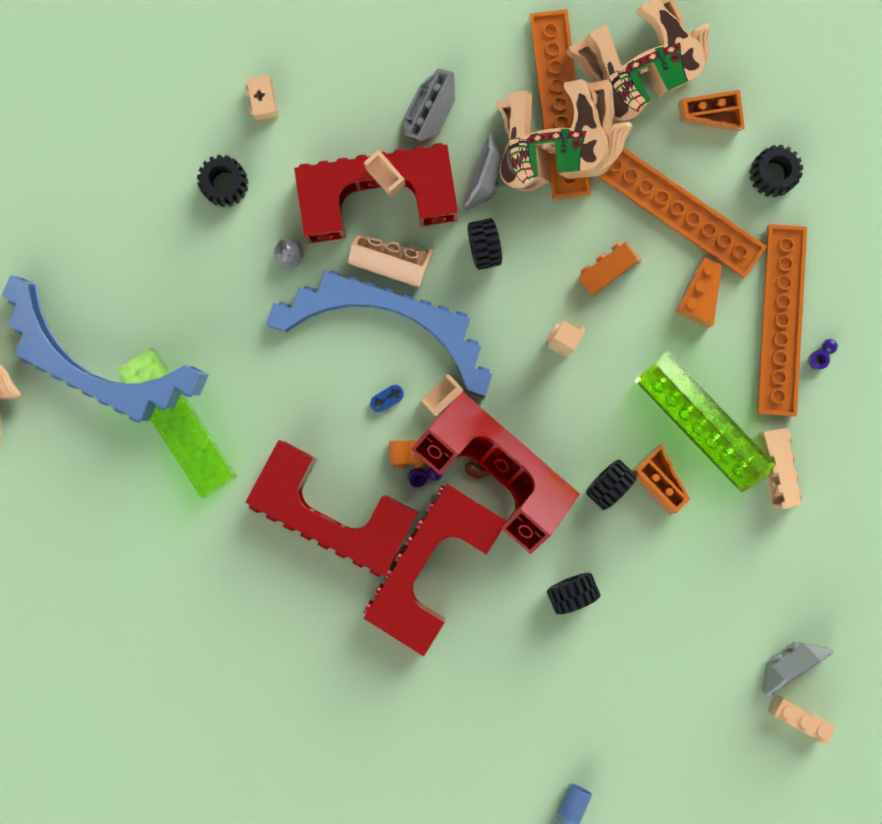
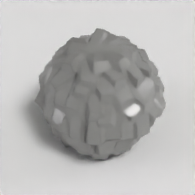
[273,239,304,268]

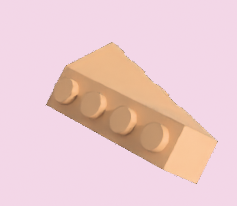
[348,235,434,288]
[546,321,585,358]
[759,428,802,509]

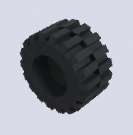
[749,145,803,197]
[197,155,249,207]
[467,218,502,270]
[586,459,637,510]
[546,573,601,614]

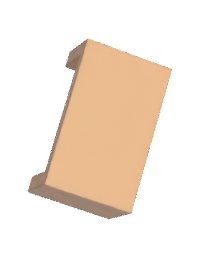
[364,150,405,198]
[420,374,464,418]

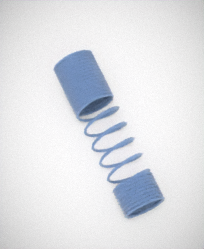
[555,783,592,824]

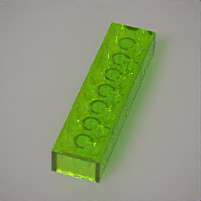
[118,348,238,498]
[635,352,776,493]

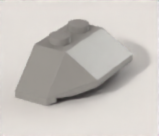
[403,69,455,141]
[463,134,503,210]
[762,642,834,697]

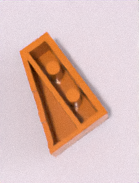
[678,90,745,131]
[578,241,642,296]
[674,257,722,329]
[632,444,690,515]

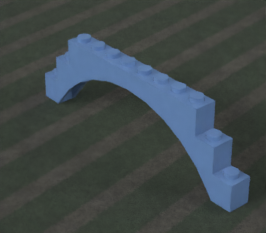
[266,270,492,397]
[2,275,209,423]

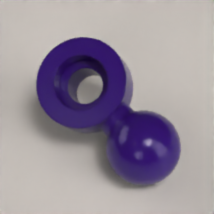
[808,339,838,370]
[407,467,443,487]

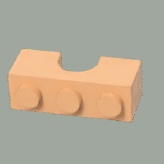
[768,694,836,745]

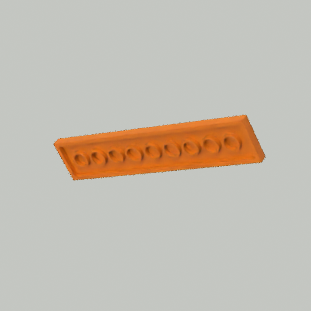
[529,9,591,200]
[596,147,767,279]
[756,224,807,417]

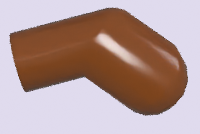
[465,461,490,479]

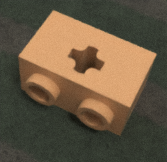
[245,75,278,121]

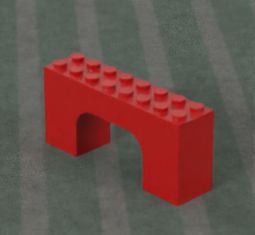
[294,143,458,244]
[411,391,580,554]
[245,440,418,577]
[363,484,506,657]

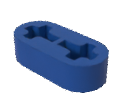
[370,385,404,412]

